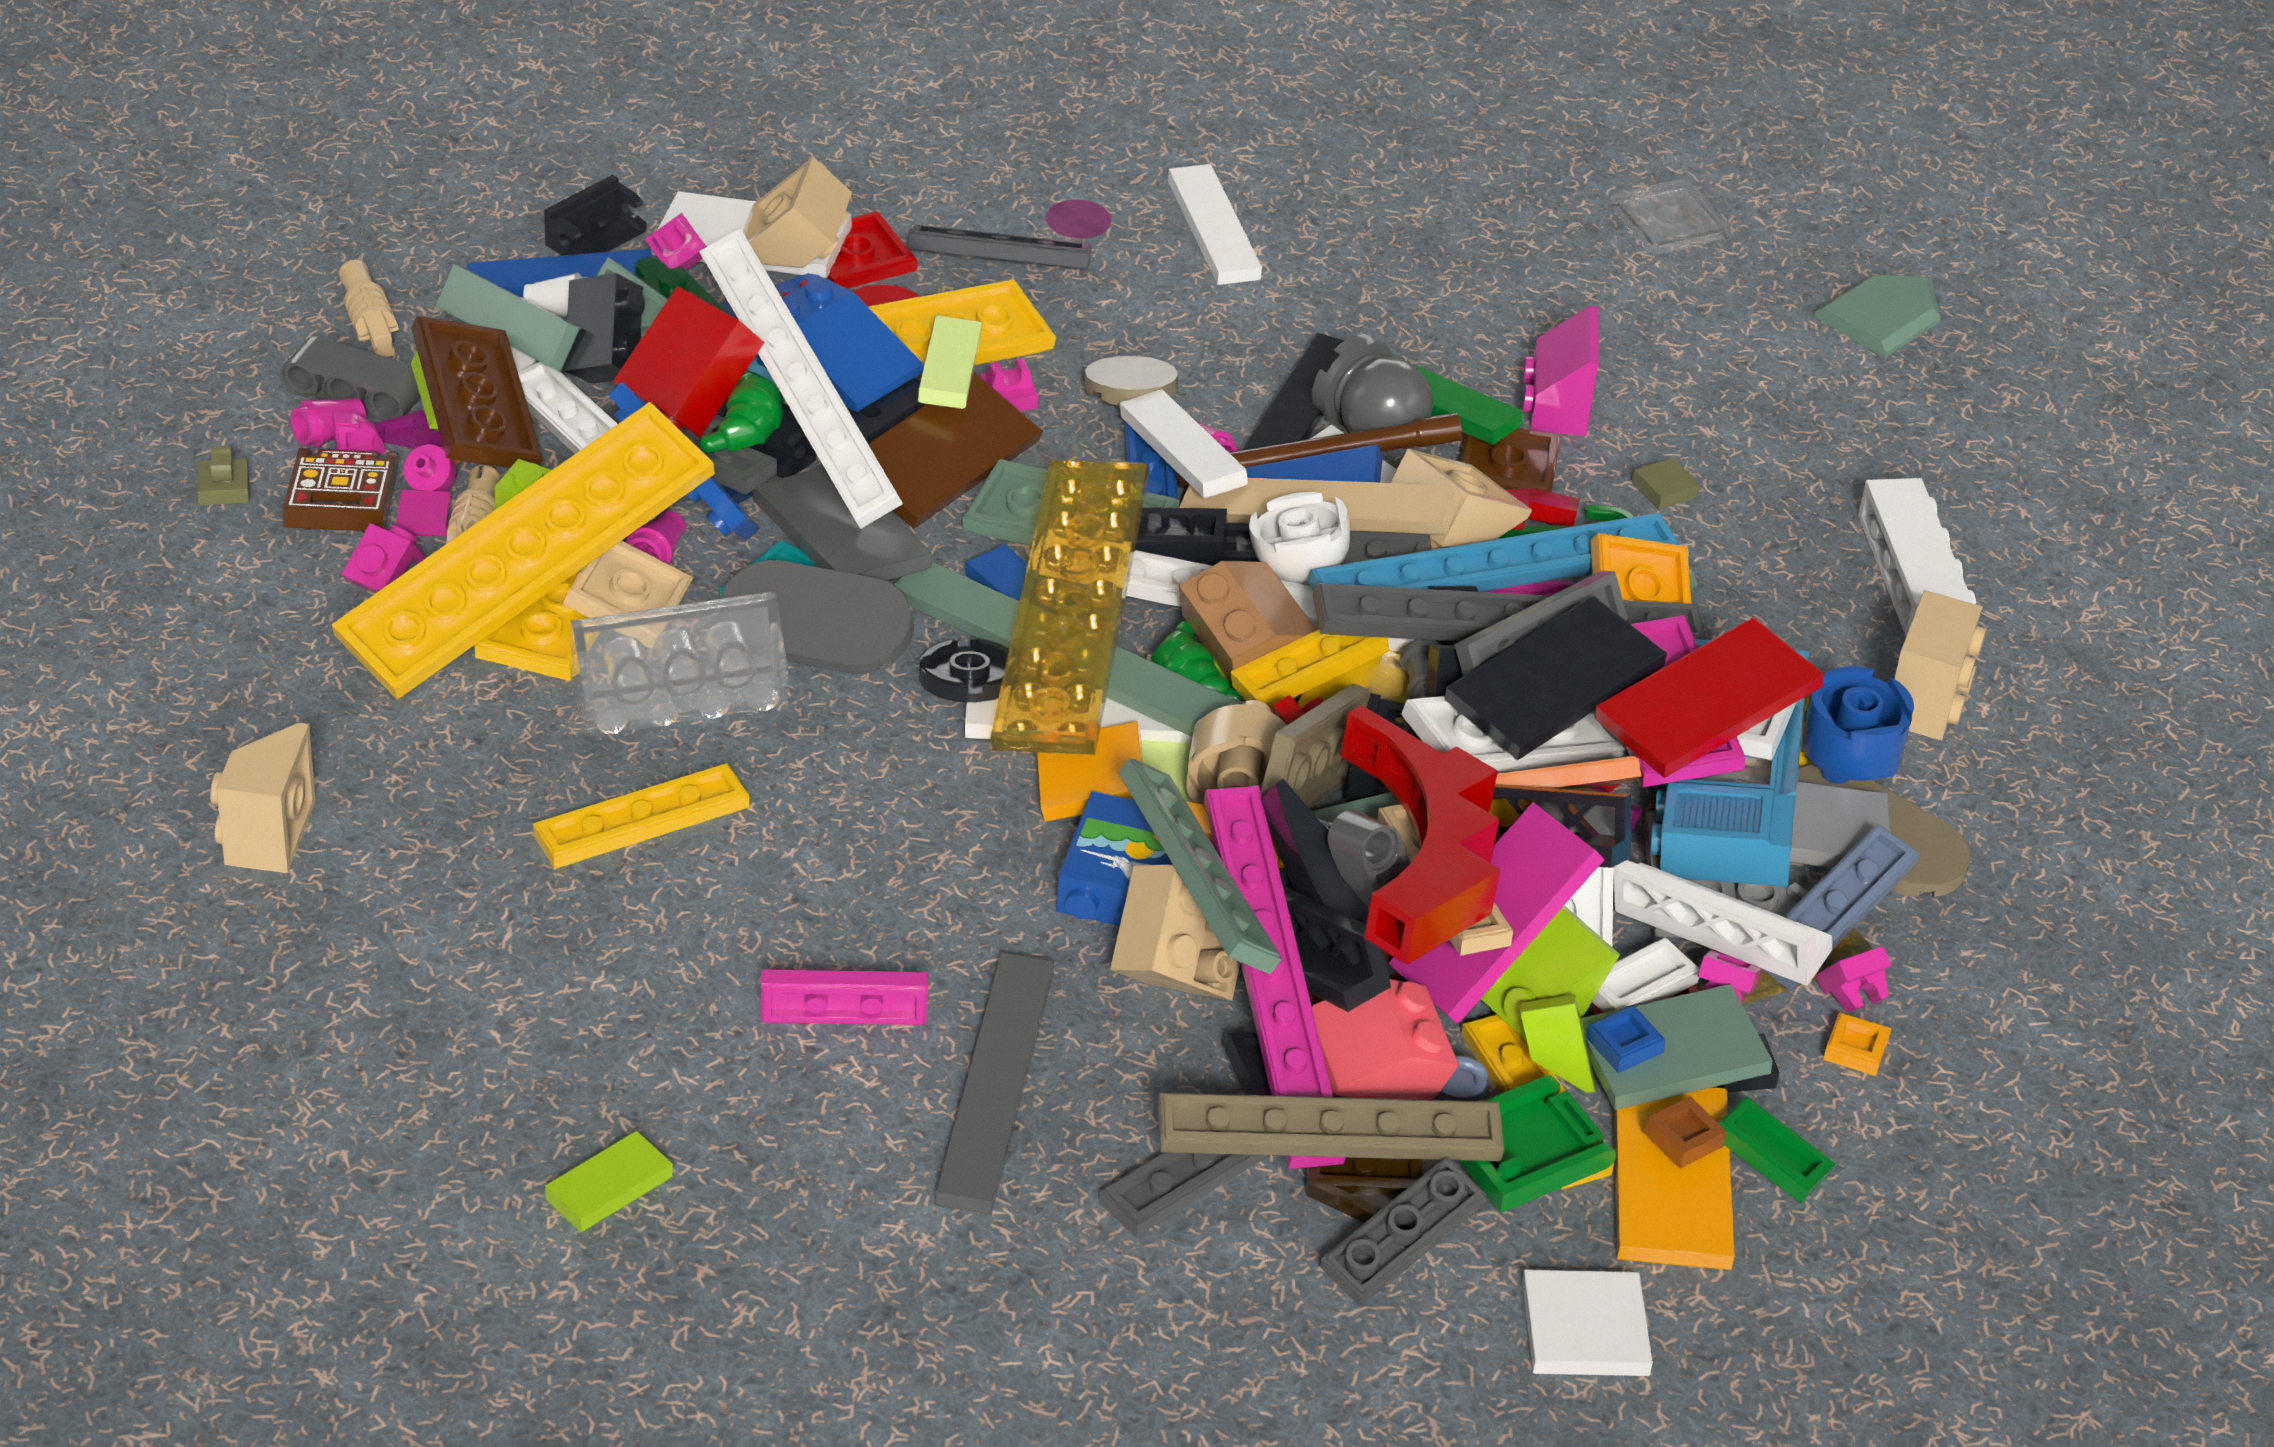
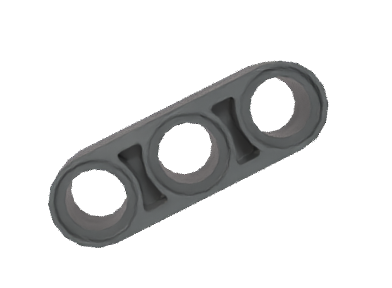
[279,336,420,421]
[1327,810,1411,925]

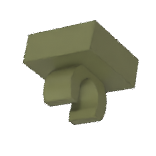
[197,445,249,505]

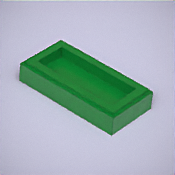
[1718,1096,1836,1204]

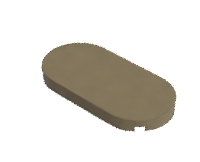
[1798,764,1971,897]

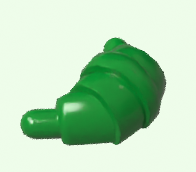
[699,369,783,453]
[1151,621,1246,701]

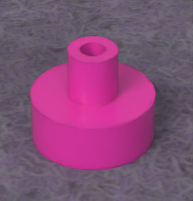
[403,444,456,491]

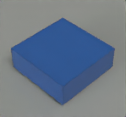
[1587,1005,1665,1073]

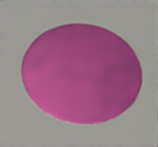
[1045,199,1112,239]

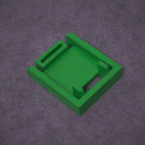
[1458,1075,1616,1213]

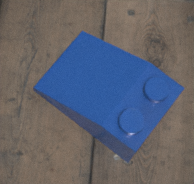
[756,276,924,412]

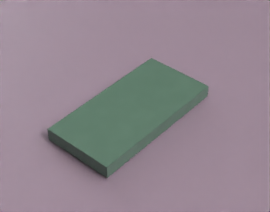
[962,459,1179,549]

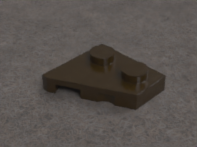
[1307,1157,1423,1230]

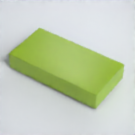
[545,1131,673,1233]

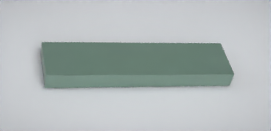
[436,264,580,371]

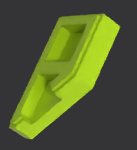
[1520,994,1595,1093]

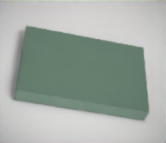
[1581,984,1772,1110]

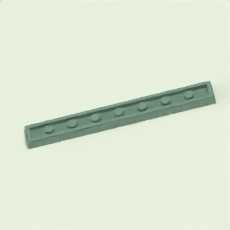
[894,562,1243,737]

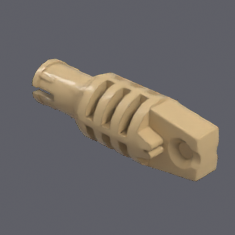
[339,259,399,357]
[446,465,500,544]

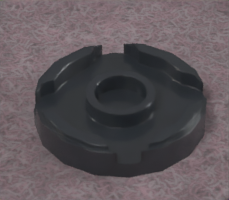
[919,639,1020,703]

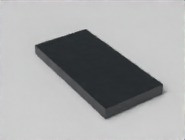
[1445,595,1667,760]

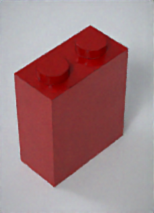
[613,286,765,438]

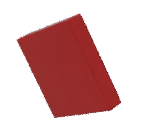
[825,211,917,289]

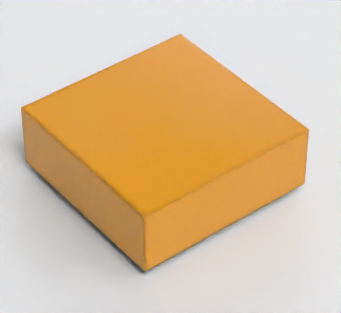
[1823,1012,1892,1076]

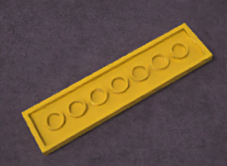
[332,402,715,700]

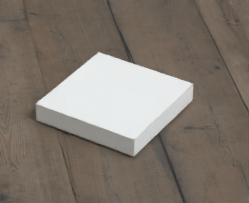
[1522,1270,1653,1376]

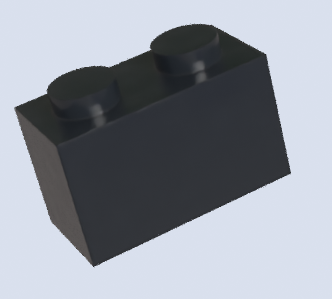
[564,273,645,383]

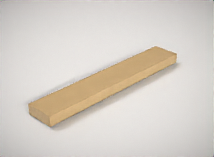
[1179,478,1462,534]

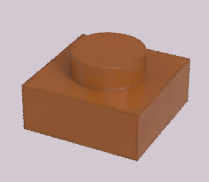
[1644,1096,1727,1169]

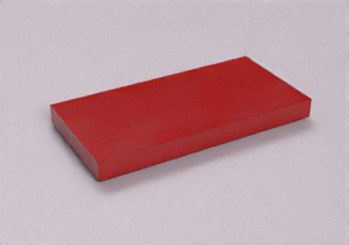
[1595,617,1824,778]

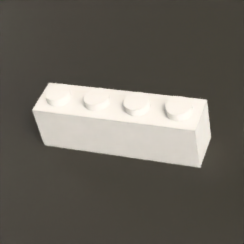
[1858,478,1976,636]

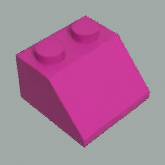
[1522,306,1599,436]

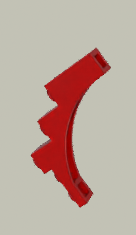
[1341,705,1501,965]

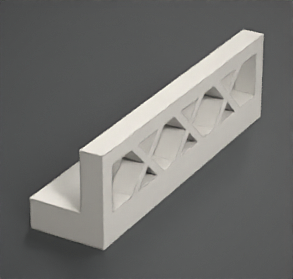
[1613,860,1832,986]

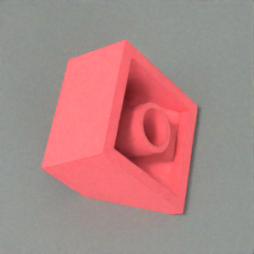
[1312,979,1459,1100]

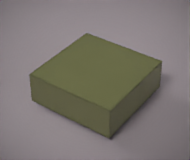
[1632,457,1700,510]

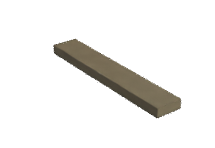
[1158,1093,1504,1161]

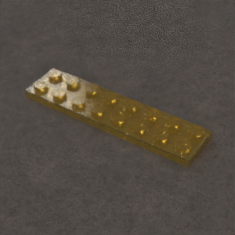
[990,460,1149,755]

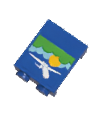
[1056,791,1173,926]

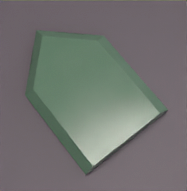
[1814,275,1941,358]

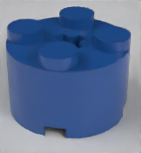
[1802,666,1914,784]

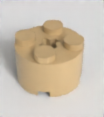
[1186,700,1287,805]

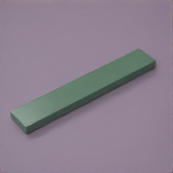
[1118,759,1282,974]

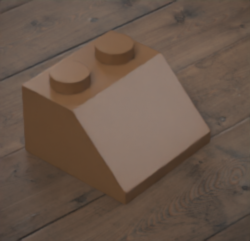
[1179,561,1317,684]

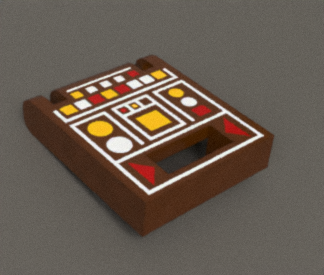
[283,448,398,533]

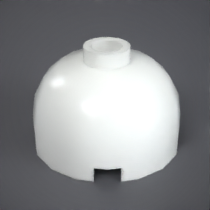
[1249,492,1350,585]

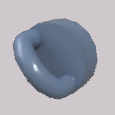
[1435,1055,1488,1101]

